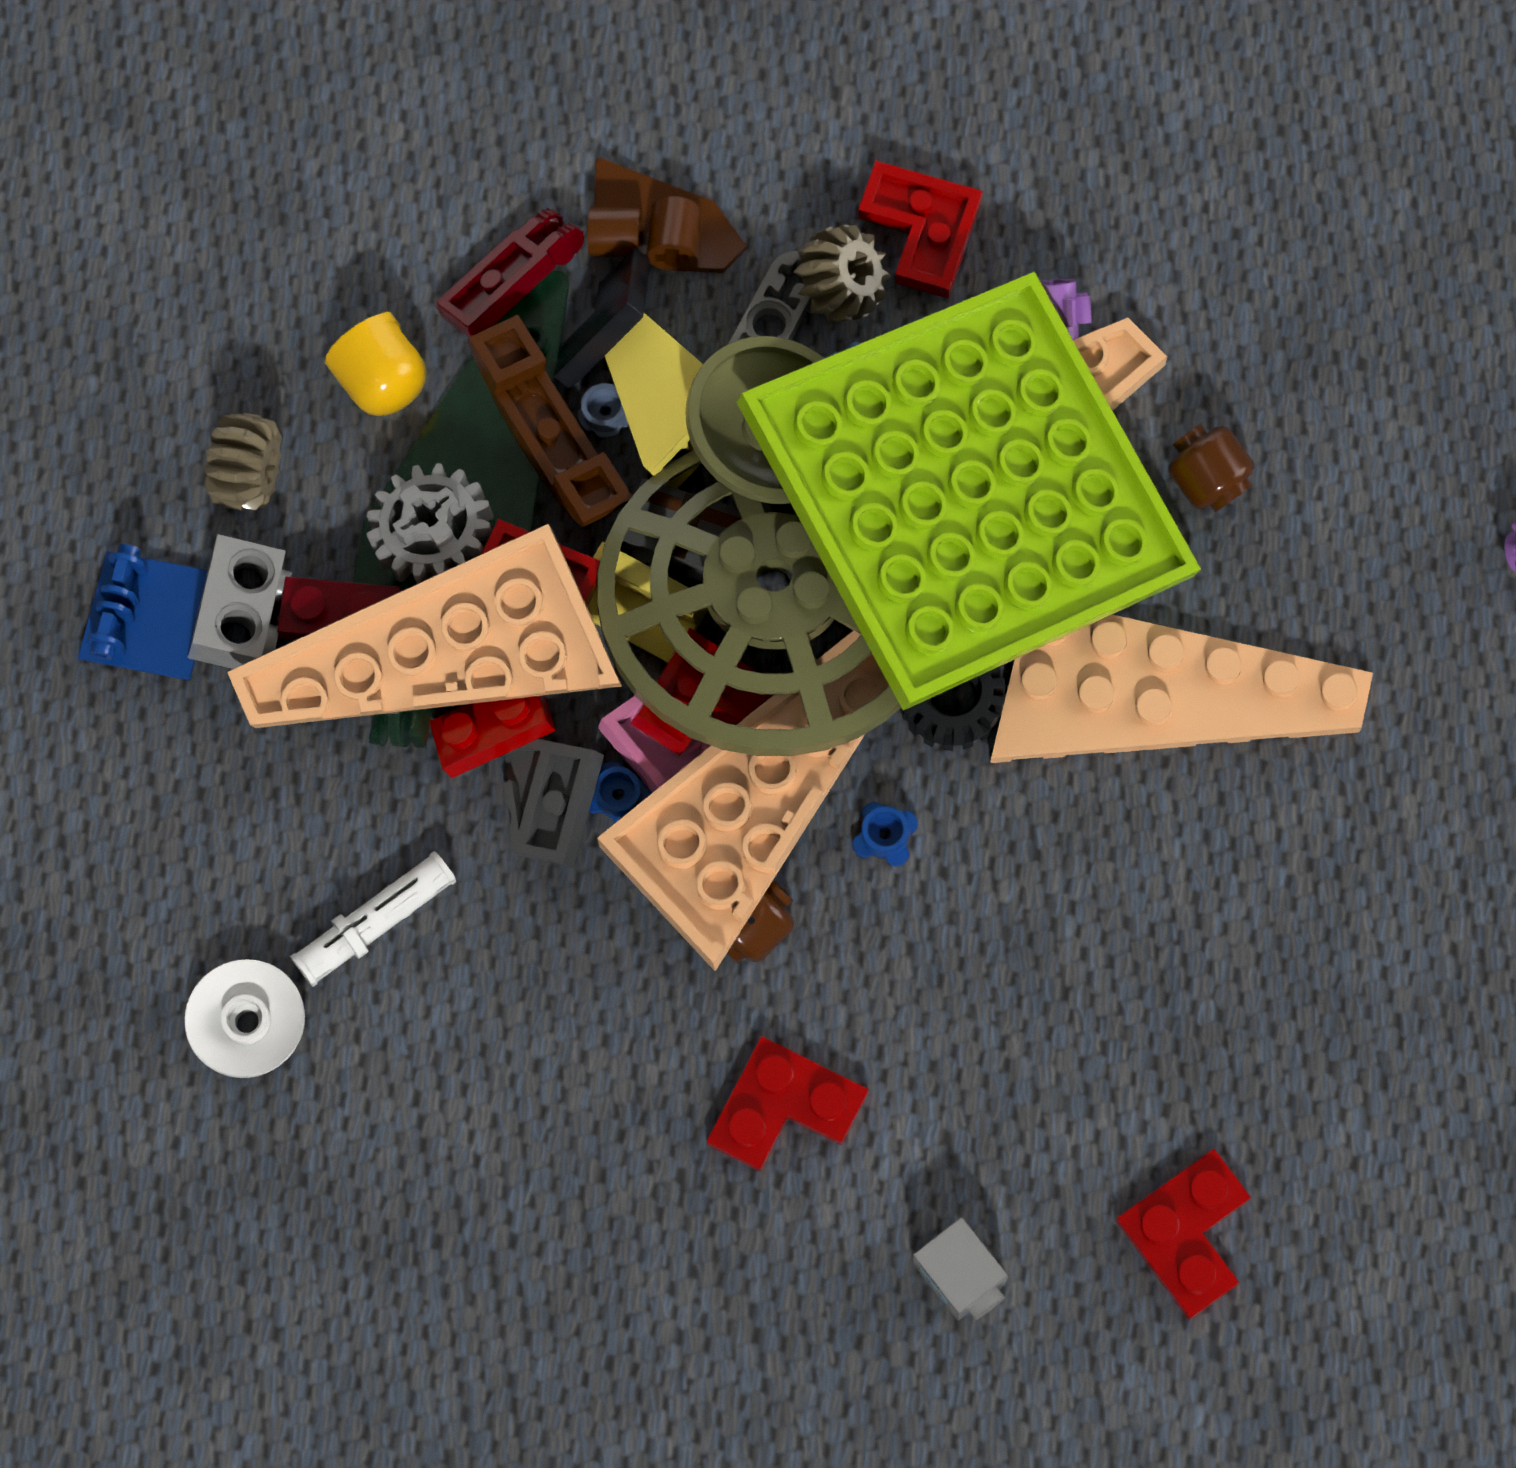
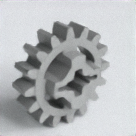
[367,463,494,584]

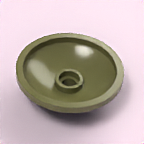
[685,336,825,504]

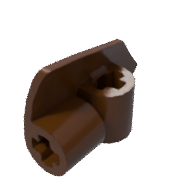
[587,157,747,273]

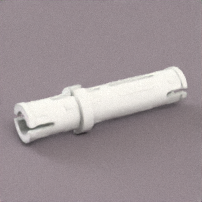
[290,851,457,987]

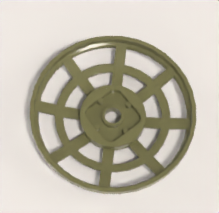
[597,450,901,756]

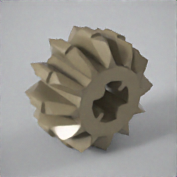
[793,225,891,323]
[203,413,283,511]

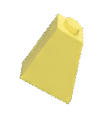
[605,313,703,489]

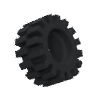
[900,666,1005,751]

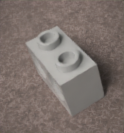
[187,534,292,669]

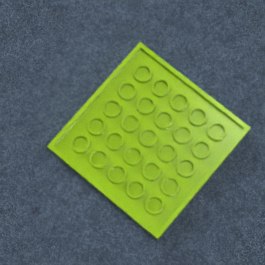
[736,272,1201,711]

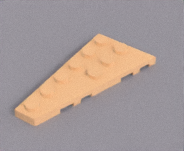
[597,630,889,971]

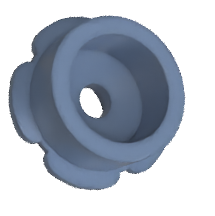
[578,383,629,438]

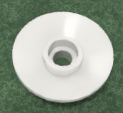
[185,959,305,1078]

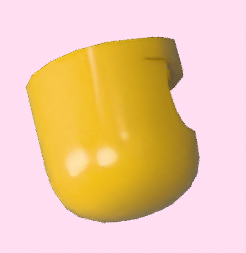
[325,312,427,416]

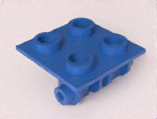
[78,544,208,681]

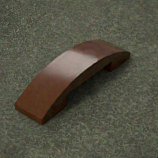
[468,315,632,527]

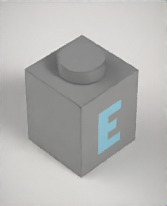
[913,1217,1008,1321]

